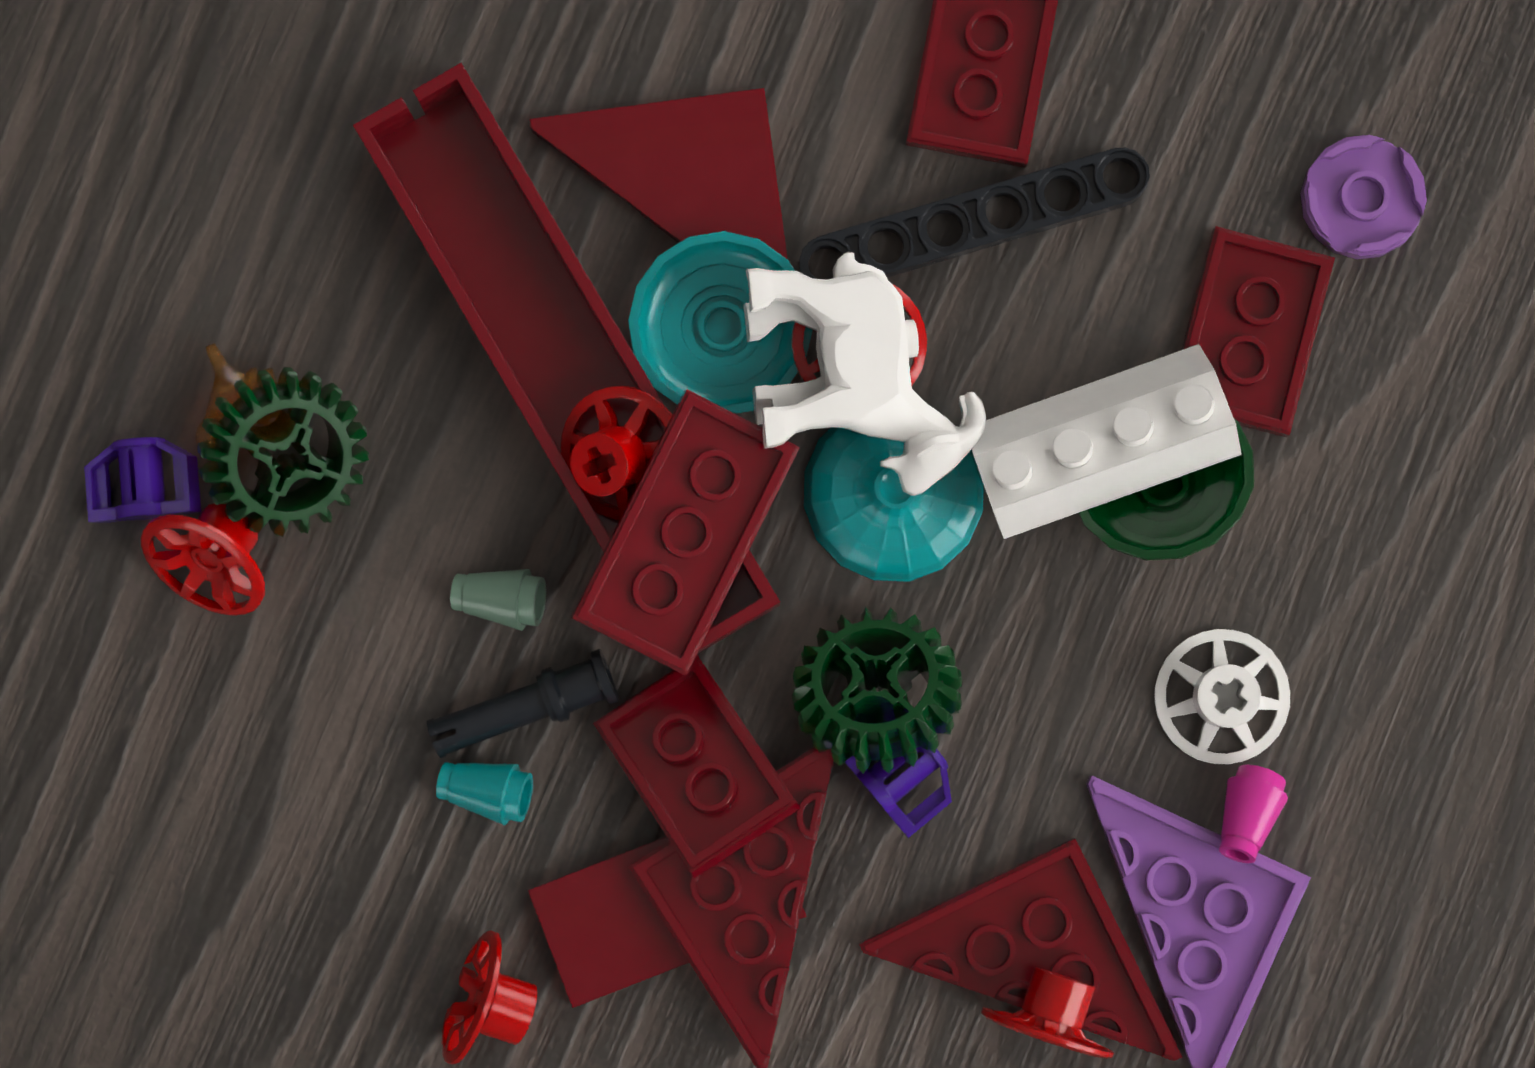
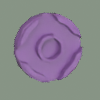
[1300,135,1427,259]

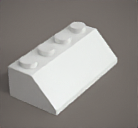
[972,344,1242,539]

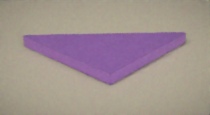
[1086,775,1311,1068]

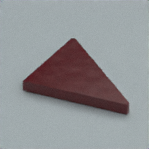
[530,88,788,259]
[628,747,833,1068]
[859,838,1182,1061]

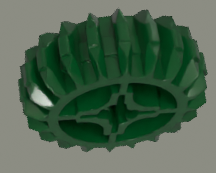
[197,367,369,537]
[792,607,962,774]

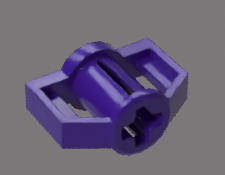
[84,437,201,523]
[845,747,952,839]

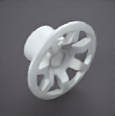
[1155,629,1290,764]

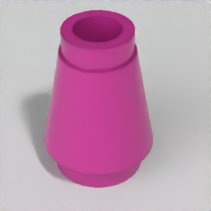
[1219,765,1288,863]

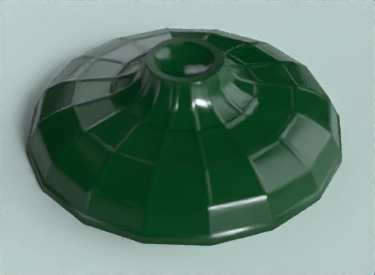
[1079,418,1254,561]

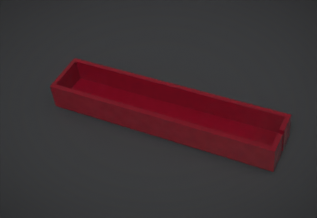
[353,62,780,654]

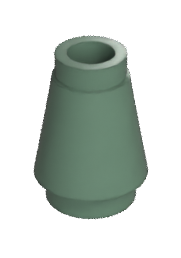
[450,569,546,631]

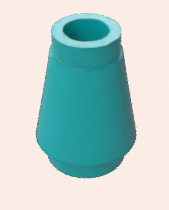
[436,762,533,825]

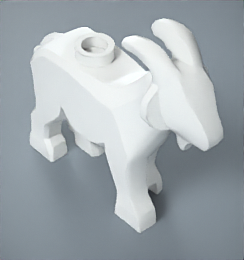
[744,252,986,496]

